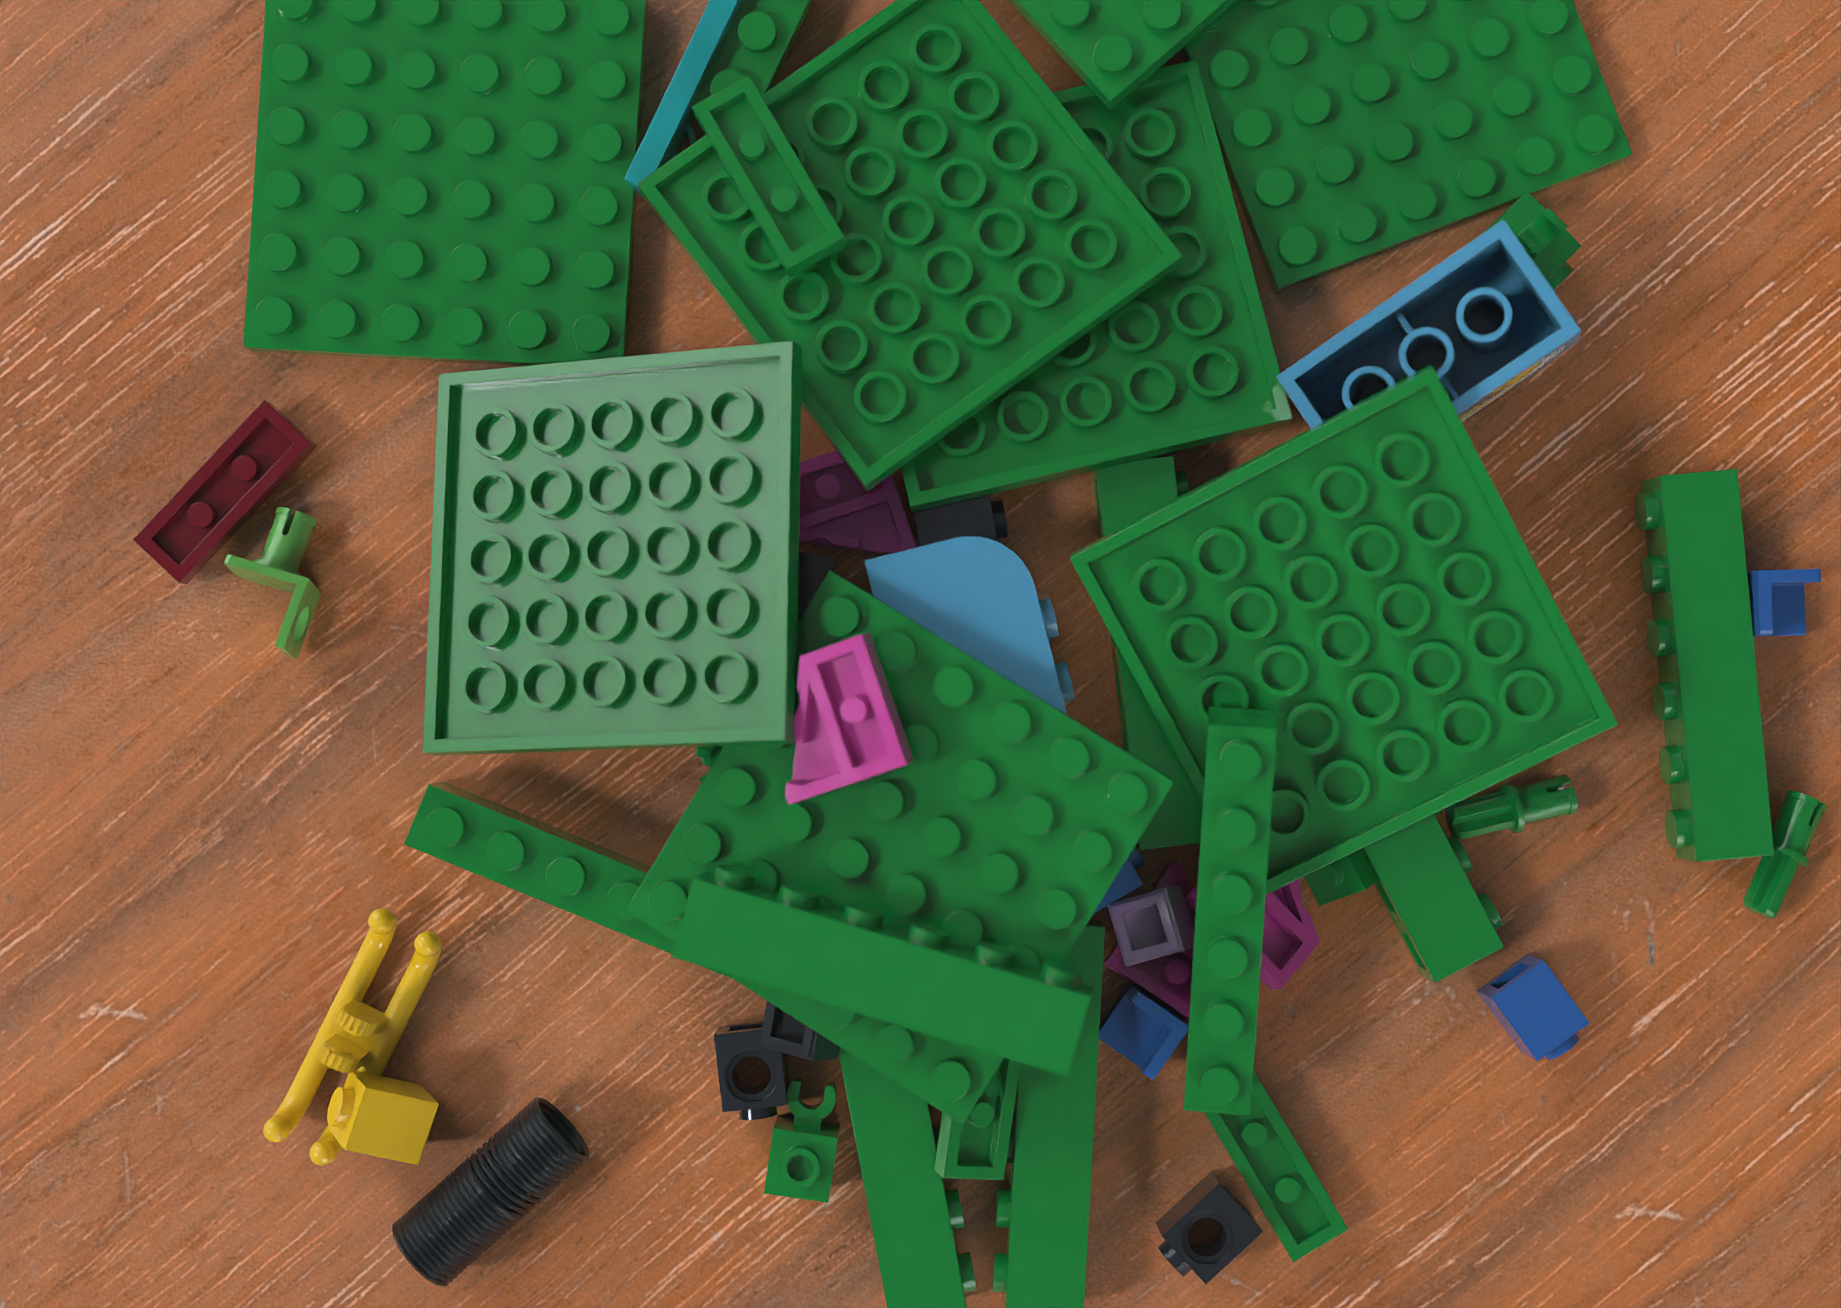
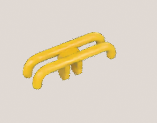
[263,908,443,1166]

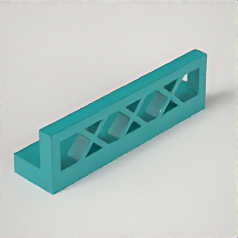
[624,0,742,198]

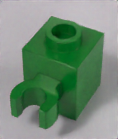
[1481,191,1581,290]
[764,1077,840,1203]

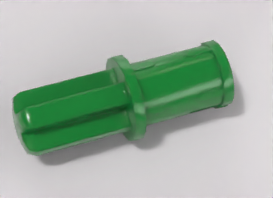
[1445,774,1578,840]
[1743,790,1828,918]

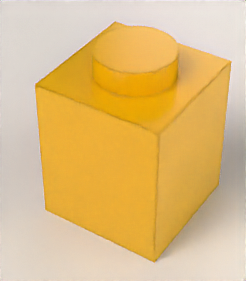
[327,1070,439,1165]

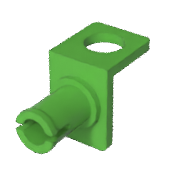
[224,507,322,659]

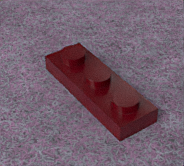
[133,400,317,584]

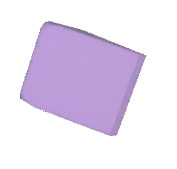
[1108,884,1194,967]

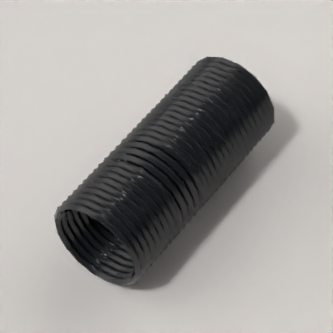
[392,1097,590,1287]

